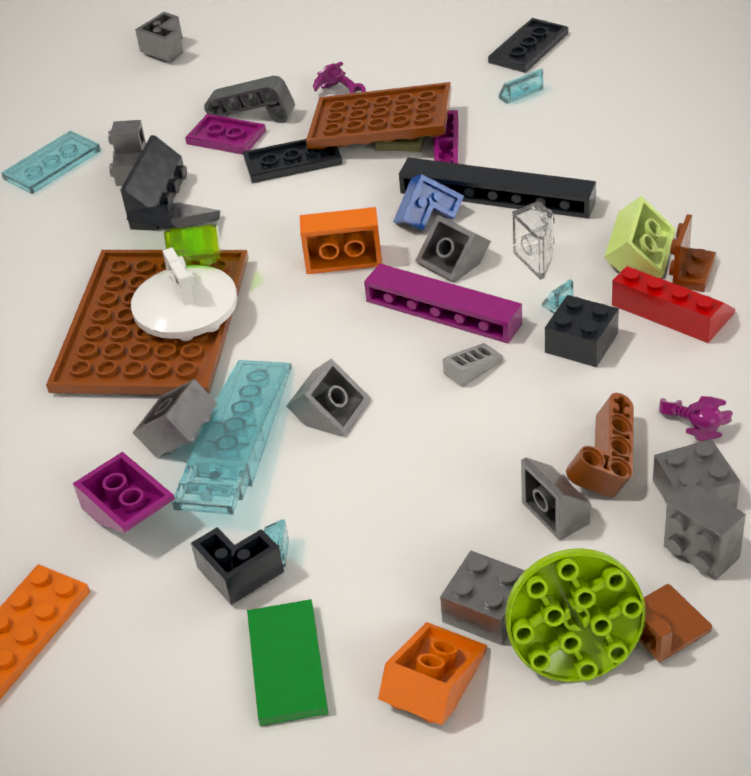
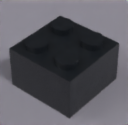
[545,295,619,368]

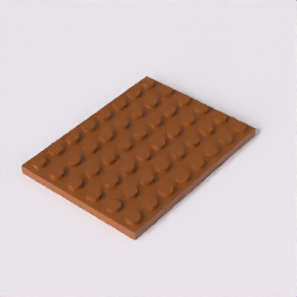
[46,250,249,395]

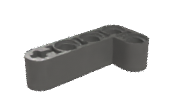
[204,76,295,123]

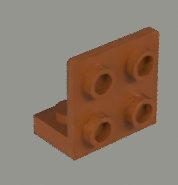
[669,214,716,292]
[639,584,712,663]

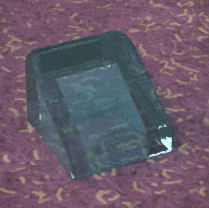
[541,279,573,314]
[264,519,289,568]

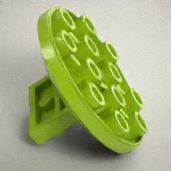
[505,548,645,682]

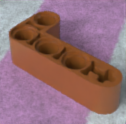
[566,393,634,497]

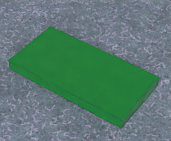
[247,599,329,726]

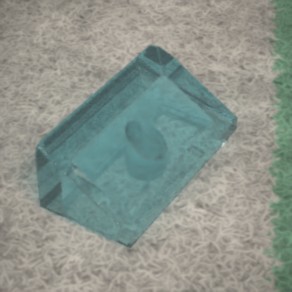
[498,69,543,104]

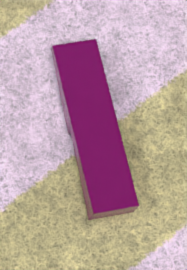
[434,110,459,164]

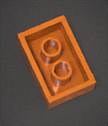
[300,207,382,274]

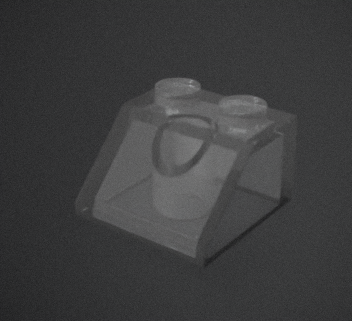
[512,201,555,280]

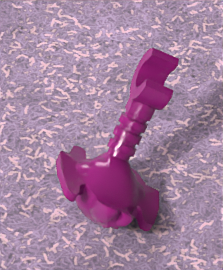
[313,62,366,94]
[659,396,733,441]

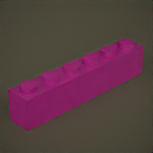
[364,263,523,344]

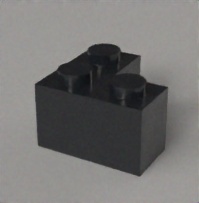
[191,527,284,605]

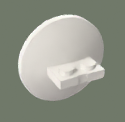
[131,248,237,341]

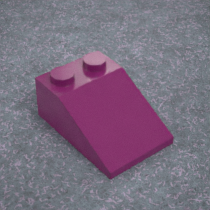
[73,451,175,533]

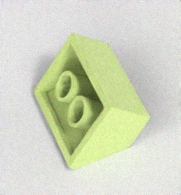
[604,196,676,278]

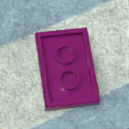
[185,114,266,155]

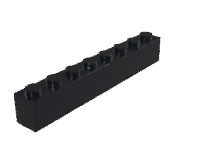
[399,157,596,219]

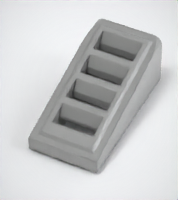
[443,343,503,387]

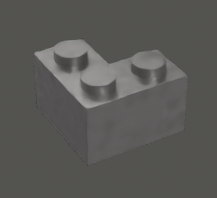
[135,12,183,62]
[108,120,146,186]

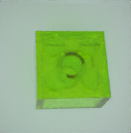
[164,224,222,266]

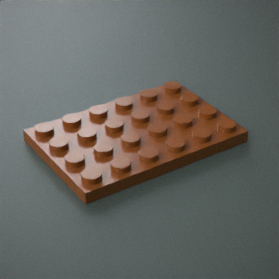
[306,82,452,150]

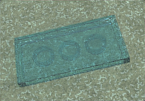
[1,130,101,194]

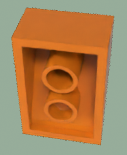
[378,622,488,725]

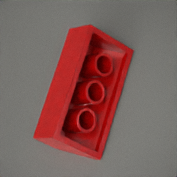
[612,266,735,343]

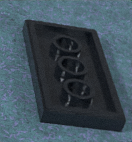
[488,18,569,73]
[243,139,342,183]
[127,202,220,229]

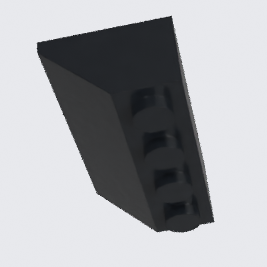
[120,135,187,231]

